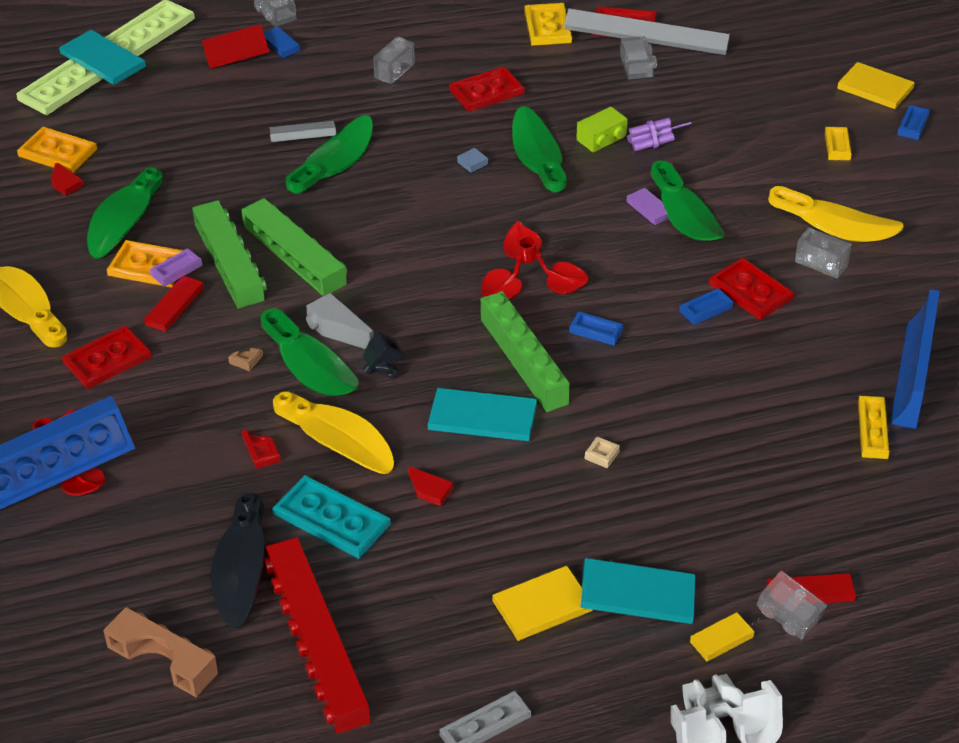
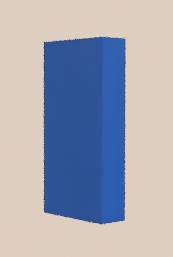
[264,27,300,58]
[897,105,930,140]
[679,288,733,325]
[569,311,624,346]

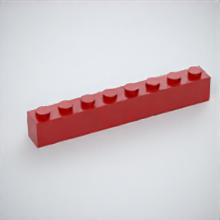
[264,537,370,734]

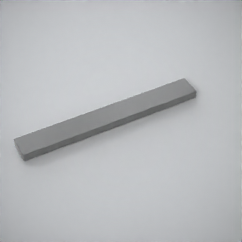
[564,9,730,55]

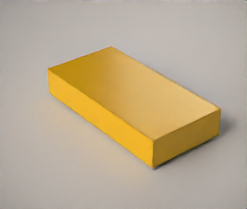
[825,127,852,160]
[690,612,754,662]

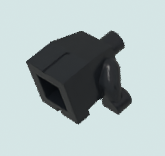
[362,332,404,379]

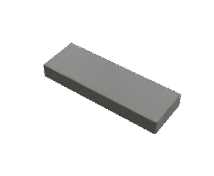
[269,121,336,142]
[439,691,531,743]

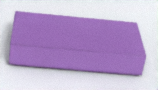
[627,188,668,225]
[149,248,203,287]

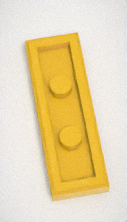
[858,396,889,459]

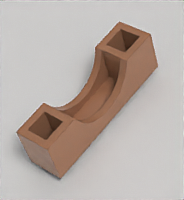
[103,607,218,697]

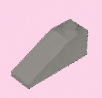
[306,293,374,349]

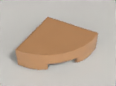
[228,348,263,371]

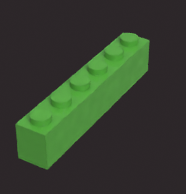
[241,198,347,296]
[192,200,267,309]
[481,291,569,412]

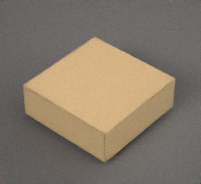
[585,437,620,468]

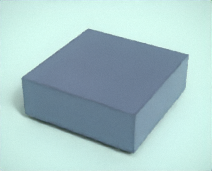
[457,148,488,173]

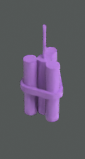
[627,118,692,152]

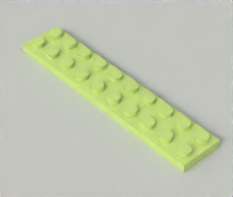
[16,0,195,115]

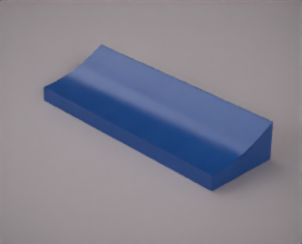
[890,289,940,429]
[0,396,135,510]

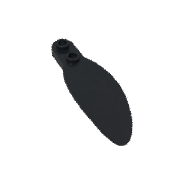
[211,493,265,628]

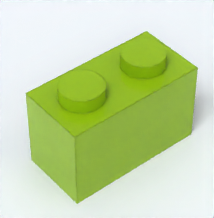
[577,107,628,152]

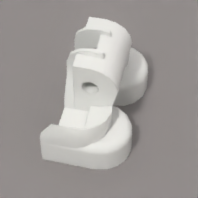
[671,674,783,743]

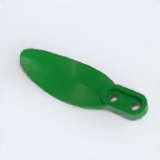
[512,106,567,193]
[286,115,373,194]
[650,160,725,241]
[87,167,163,259]
[261,308,359,396]

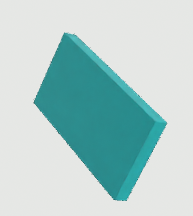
[59,30,146,85]
[428,388,537,441]
[272,475,391,559]
[580,558,695,624]

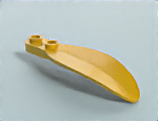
[768,186,904,242]
[0,266,67,348]
[273,392,394,474]

